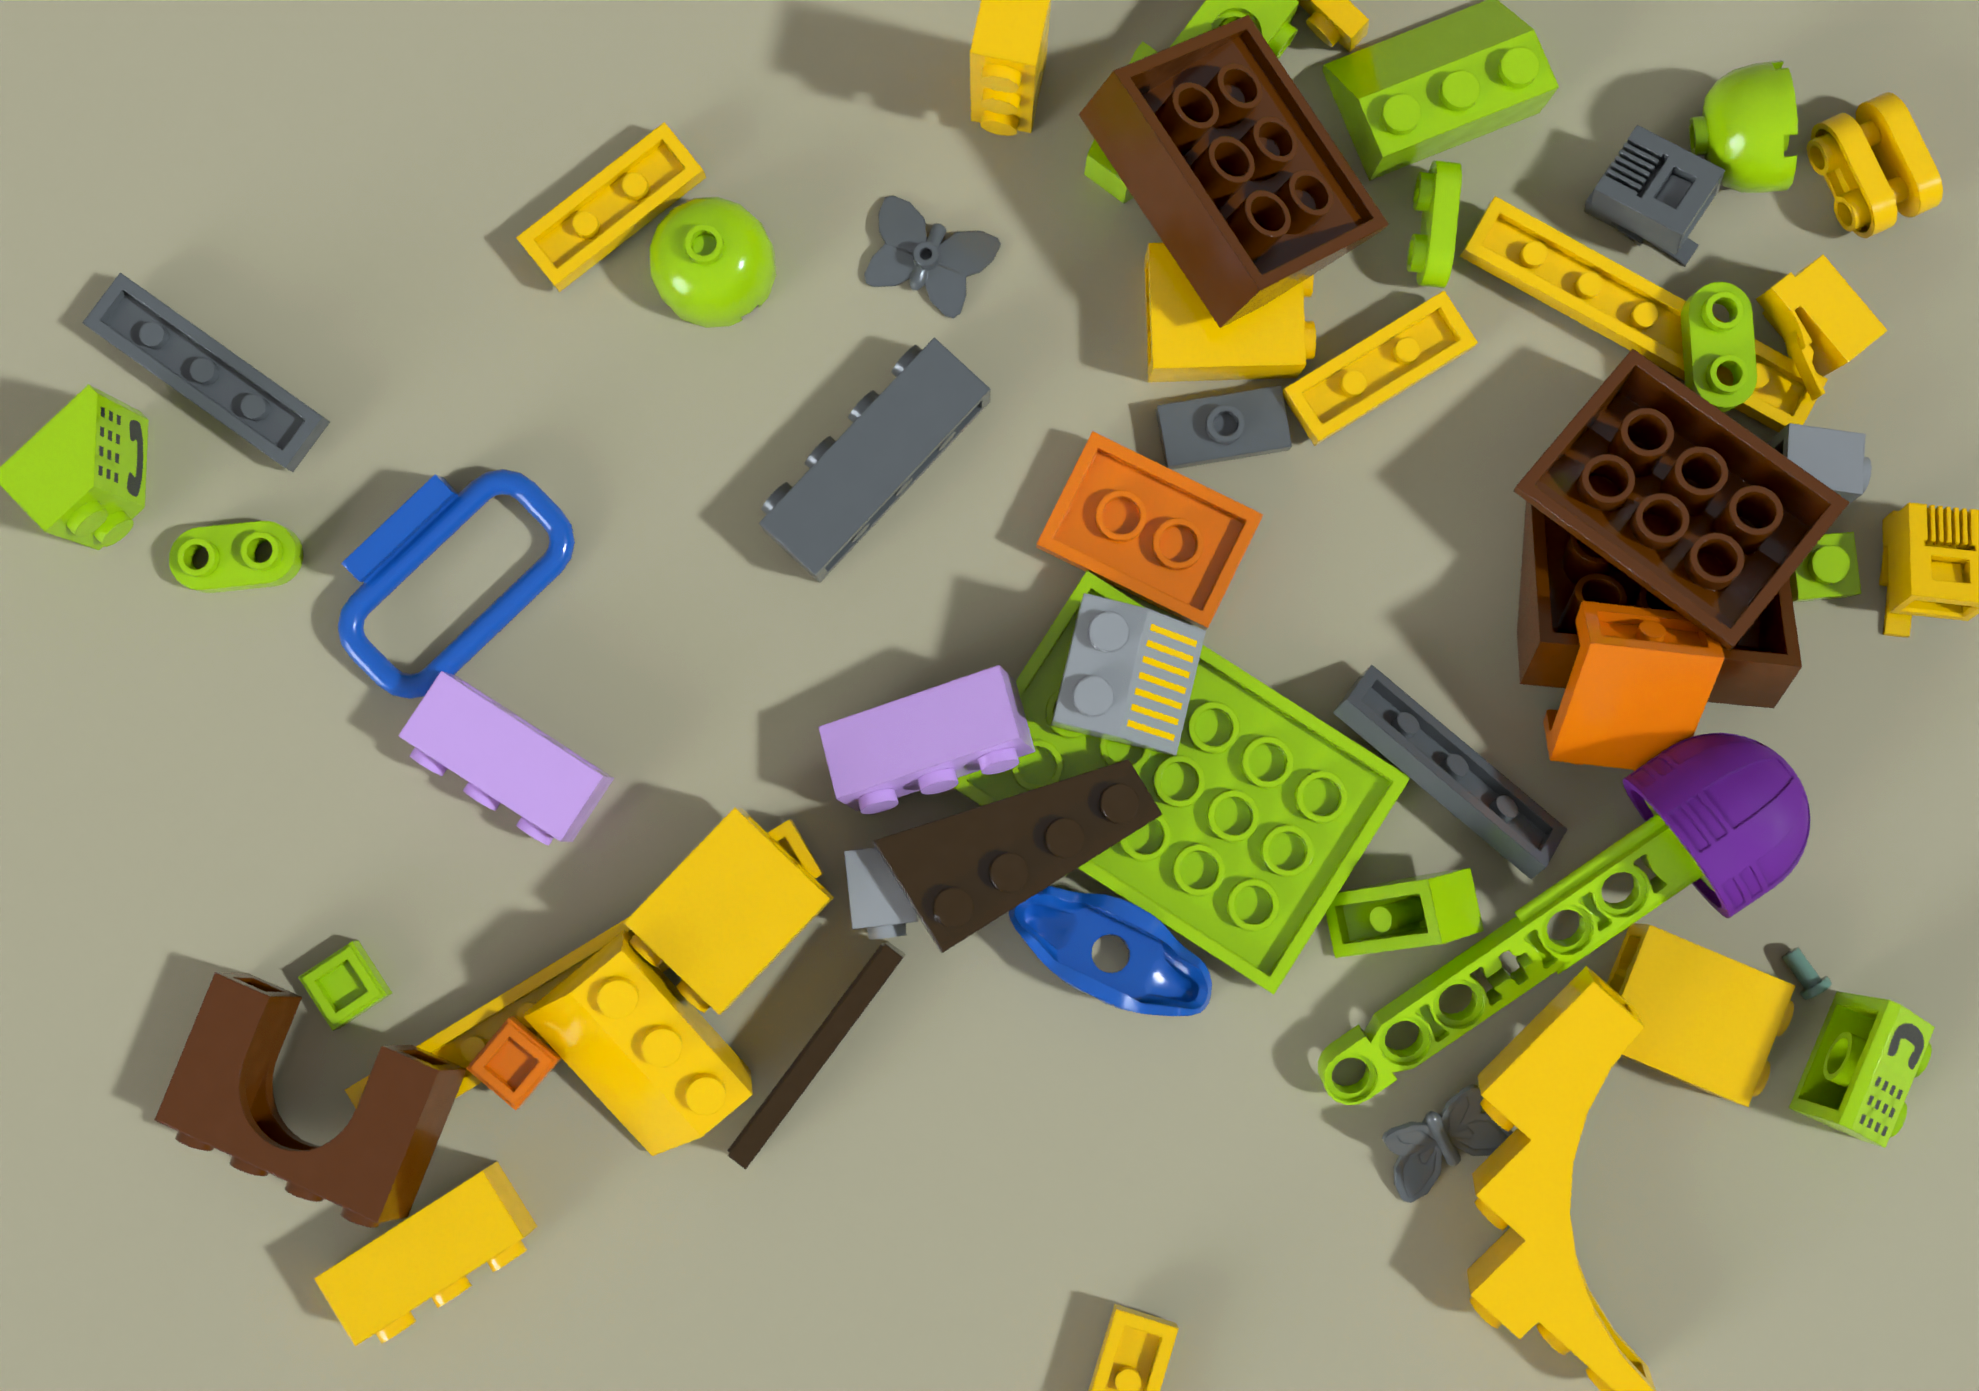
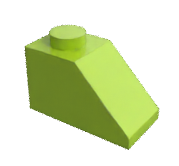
[1326,868,1484,958]

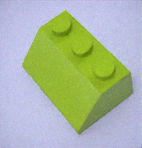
[1322,0,1559,181]

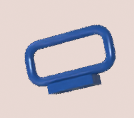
[337,469,575,699]

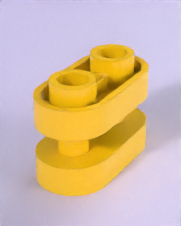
[1807,92,1943,238]

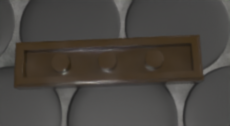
[727,941,906,1170]

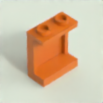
[1543,601,1725,771]

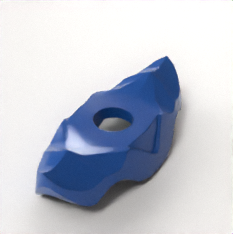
[1009,886,1212,1016]

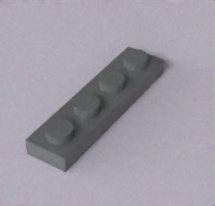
[82,273,330,472]
[1333,665,1567,879]

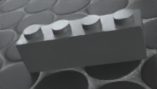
[759,337,991,583]

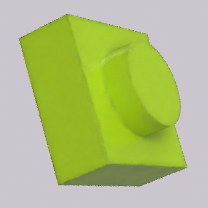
[1789,532,1862,602]

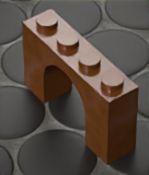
[155,972,467,1228]

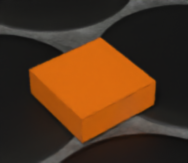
[466,1016,561,1110]

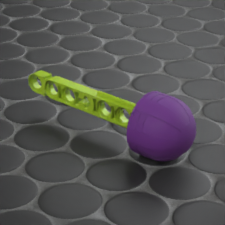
[1318,733,1810,1105]

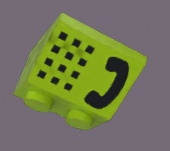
[0,384,148,550]
[1789,991,1935,1148]

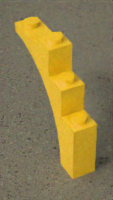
[1467,965,1656,1391]

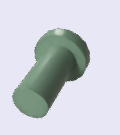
[1782,947,1832,1000]

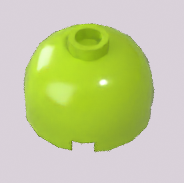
[1689,60,1798,193]
[649,197,776,328]

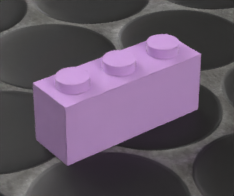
[818,665,1035,814]
[398,671,614,846]

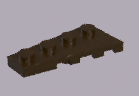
[872,759,1163,953]

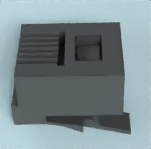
[1584,125,1725,267]

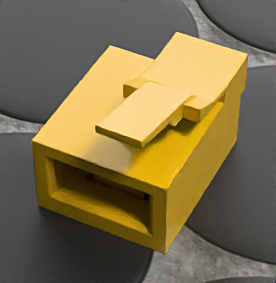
[1756,254,1888,401]
[1879,502,1979,638]

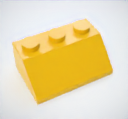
[523,930,753,1156]

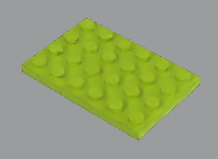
[954,571,1410,994]

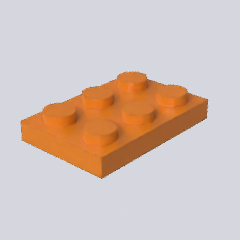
[1036,431,1263,631]

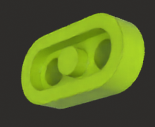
[1407,160,1462,288]
[1681,282,1757,412]
[169,521,303,593]

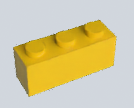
[970,0,1051,136]
[314,1161,538,1346]

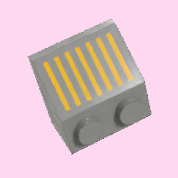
[1051,593,1206,756]

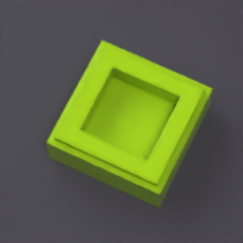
[298,940,393,1031]

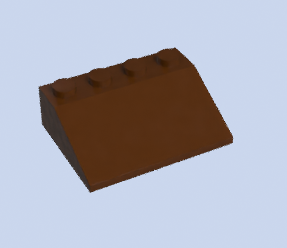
[1079,15,1389,328]
[1514,348,1850,651]
[1517,501,1802,708]

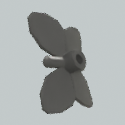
[864,195,1001,318]
[1382,1084,1513,1203]

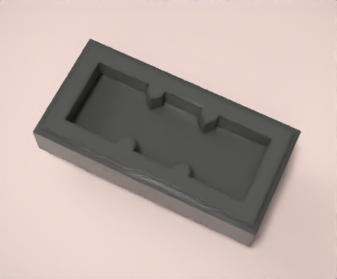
[1156,385,1292,470]

